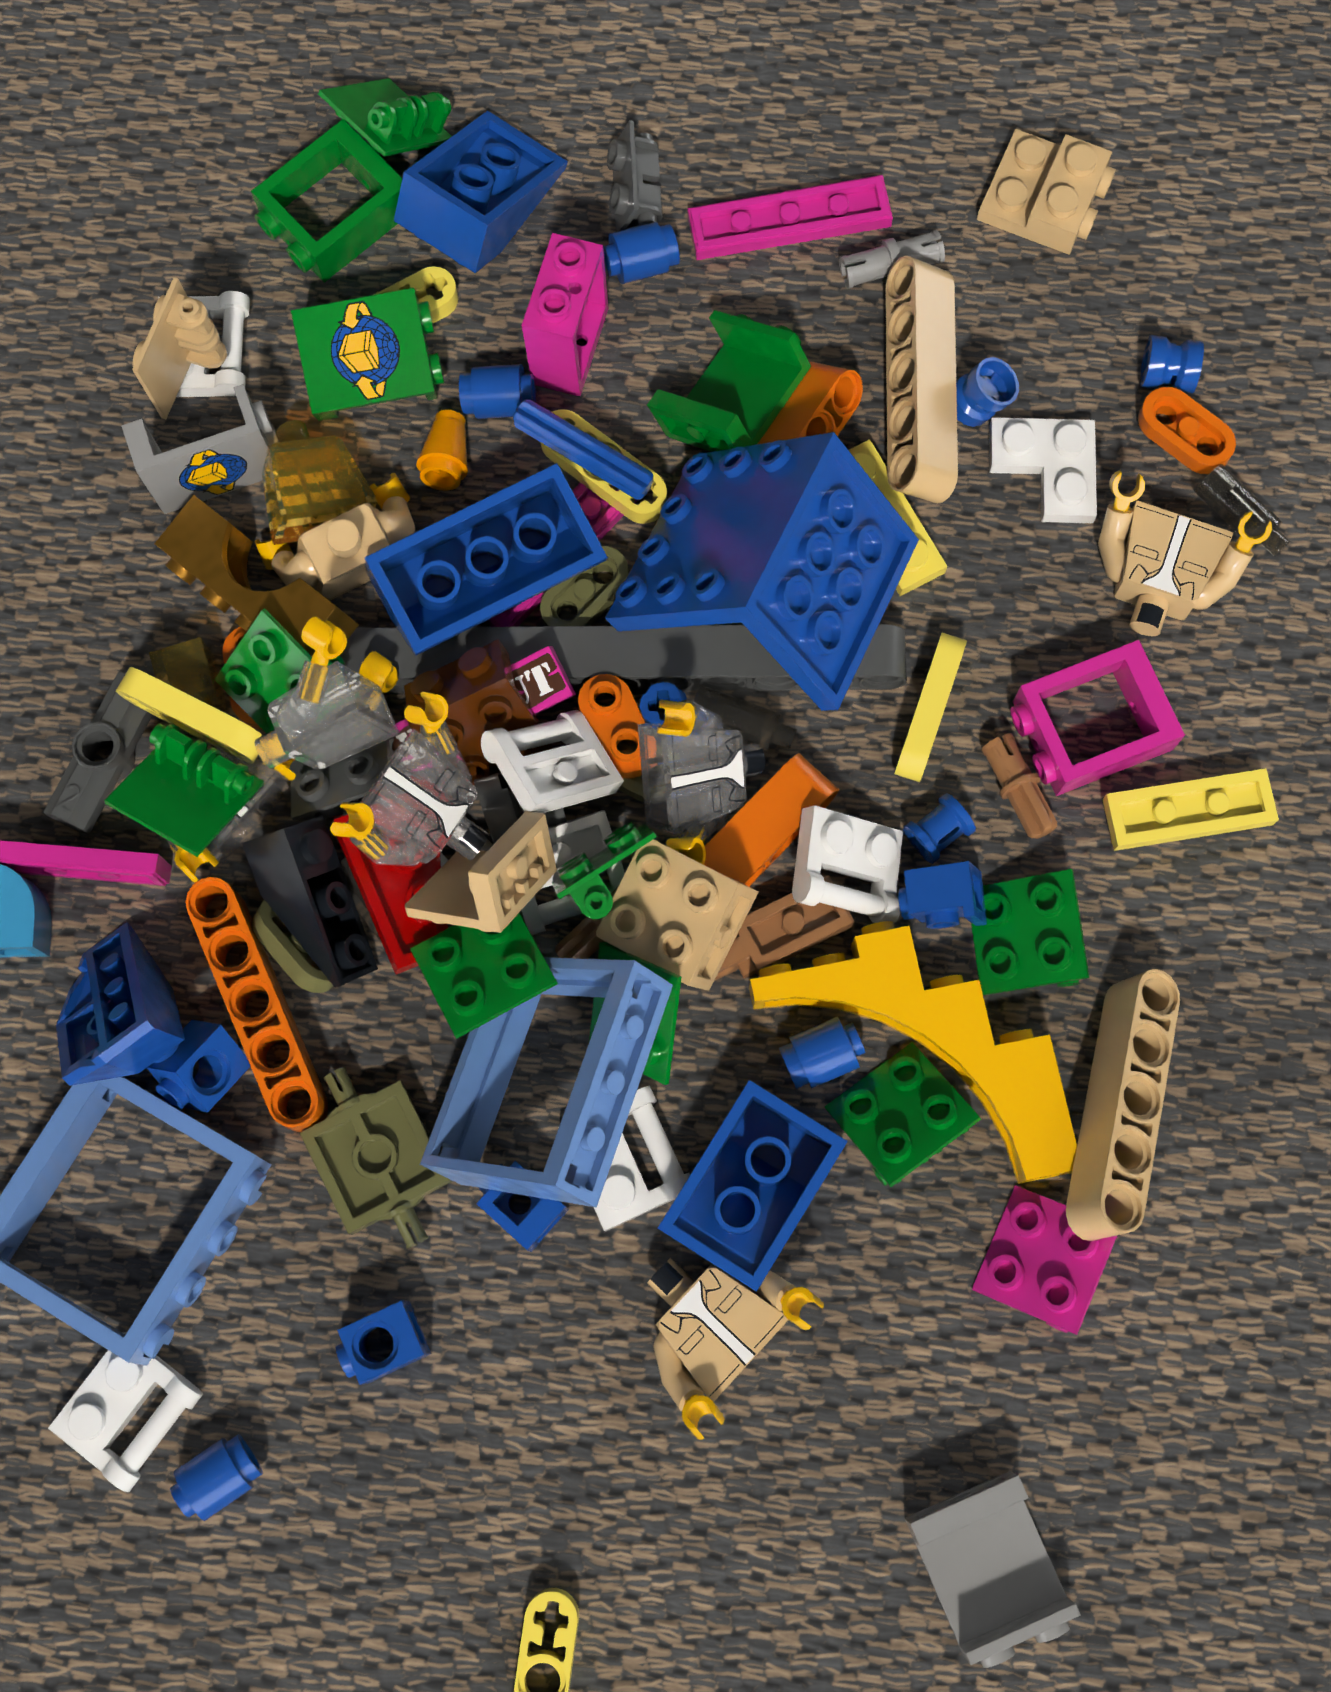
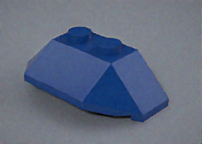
[56,922,185,1086]

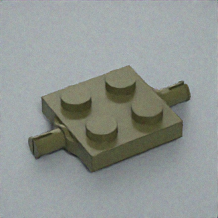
[300,1067,453,1249]

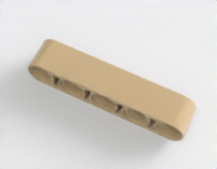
[886,255,958,504]
[1066,969,1180,1241]

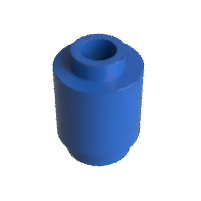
[603,222,680,284]
[459,364,536,419]
[779,1016,866,1089]
[170,1434,263,1521]

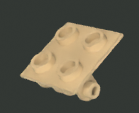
[132,278,227,420]

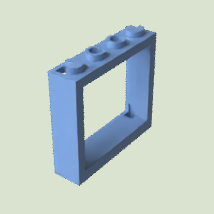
[420,957,673,1208]
[0,1077,271,1366]

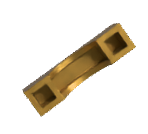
[154,495,359,656]

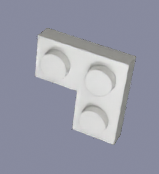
[989,418,1097,523]

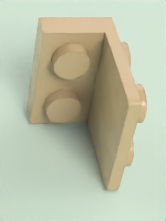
[405,811,557,933]
[596,839,759,991]

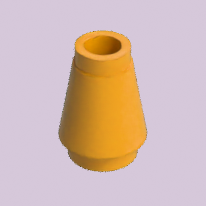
[416,410,468,491]

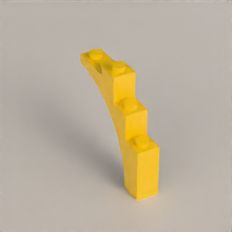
[749,921,1077,1184]

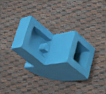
[0,864,52,958]

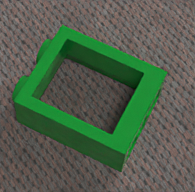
[251,119,402,283]

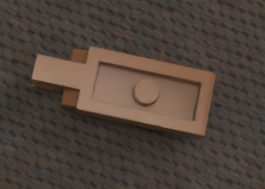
[714,875,855,981]

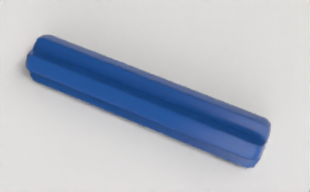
[513,399,654,500]

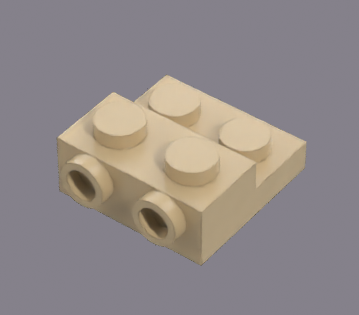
[977,129,1116,255]

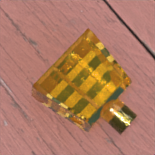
[262,420,377,545]

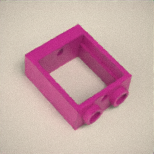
[522,233,609,396]
[1010,640,1185,796]

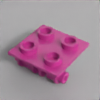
[972,1185,1118,1335]

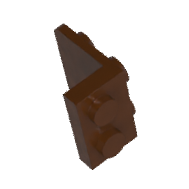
[404,639,552,793]

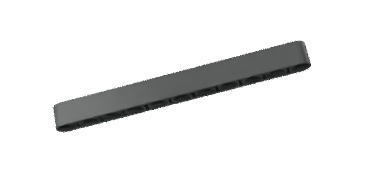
[338,624,907,693]

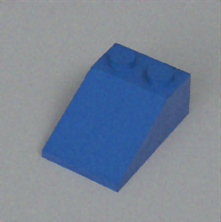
[394,110,568,273]
[658,1080,848,1292]

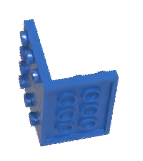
[605,432,919,711]

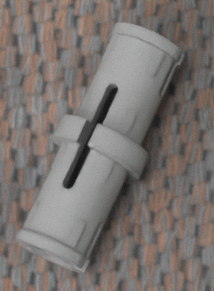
[839,230,945,289]

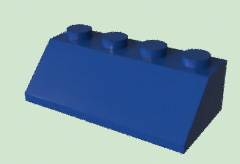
[364,463,608,656]

